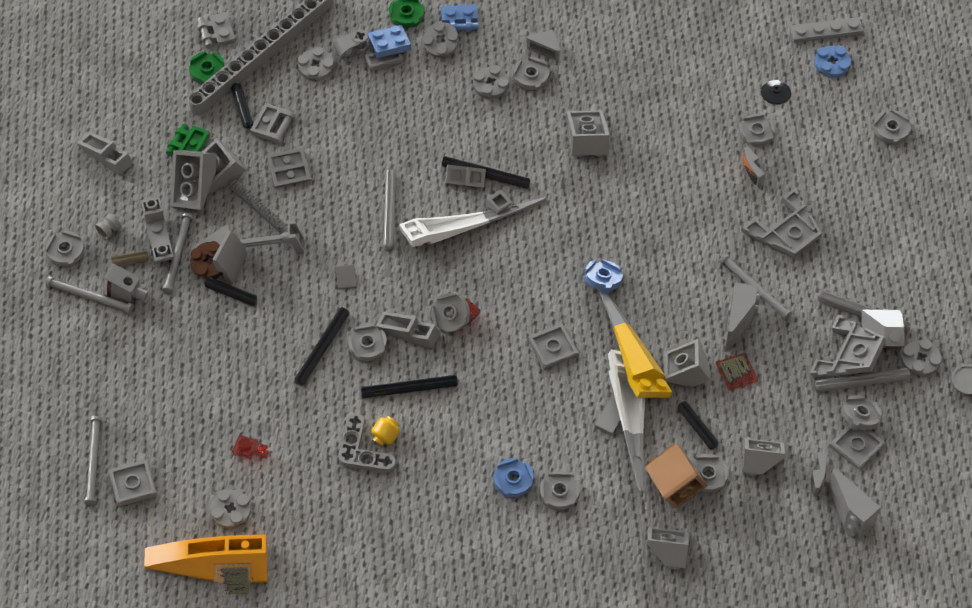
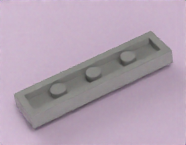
[790,17,863,43]

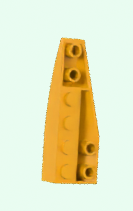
[144,534,268,583]

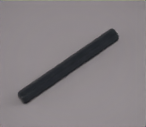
[442,156,530,189]
[295,307,349,386]
[361,375,458,398]

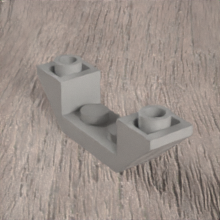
[141,196,174,263]

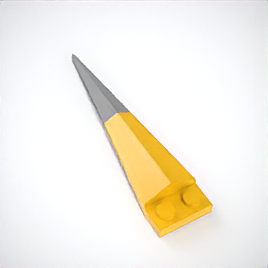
[598,290,672,398]

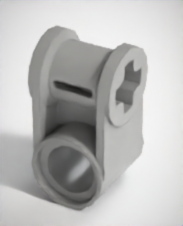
[333,29,369,60]

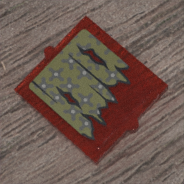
[716,353,758,391]

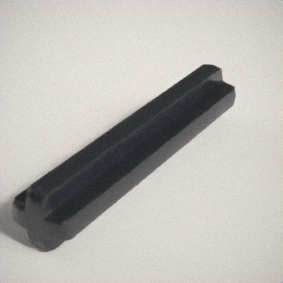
[231,83,253,129]
[204,277,257,306]
[678,401,719,450]

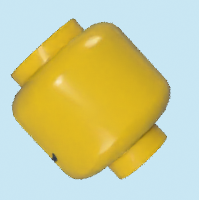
[371,416,400,446]

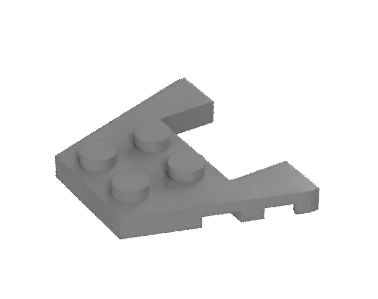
[742,188,822,257]
[810,315,886,378]

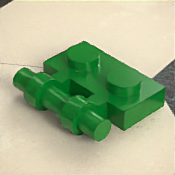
[166,124,210,156]

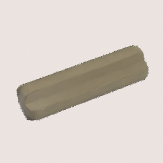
[111,251,149,266]

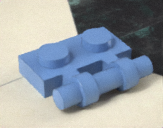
[441,4,479,32]

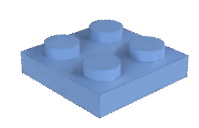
[368,25,412,58]

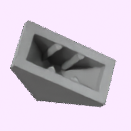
[527,30,560,61]

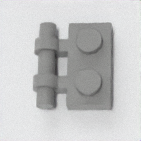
[197,12,236,48]

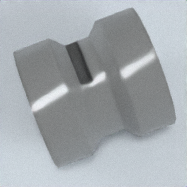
[95,214,122,240]

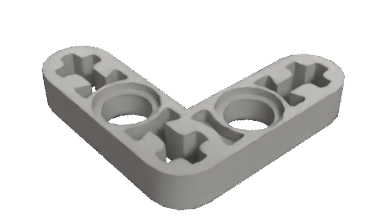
[339,413,396,473]

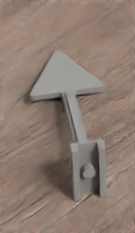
[191,220,304,260]

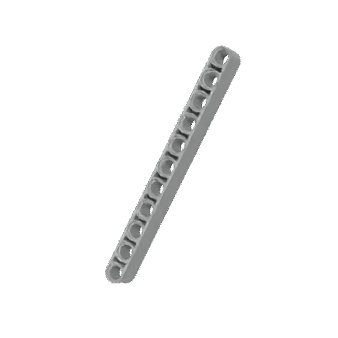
[188,0,333,115]

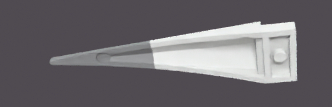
[399,197,546,247]
[608,349,645,493]

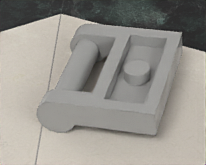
[250,103,296,145]

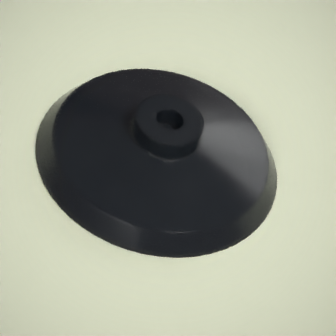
[761,80,791,105]

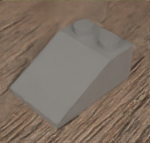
[566,110,610,157]
[202,138,246,195]
[170,150,217,210]
[725,283,760,351]
[828,468,881,540]

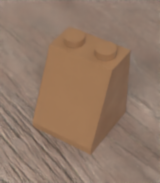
[645,444,708,509]

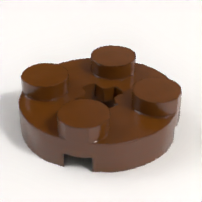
[190,241,223,279]

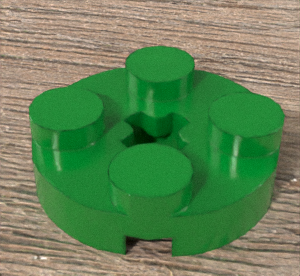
[389,0,424,28]
[189,52,225,84]

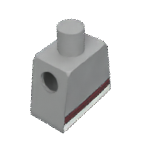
[103,263,148,304]

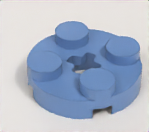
[814,46,851,78]
[584,260,623,294]
[493,458,534,497]

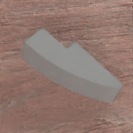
[77,132,133,175]
[376,311,440,349]

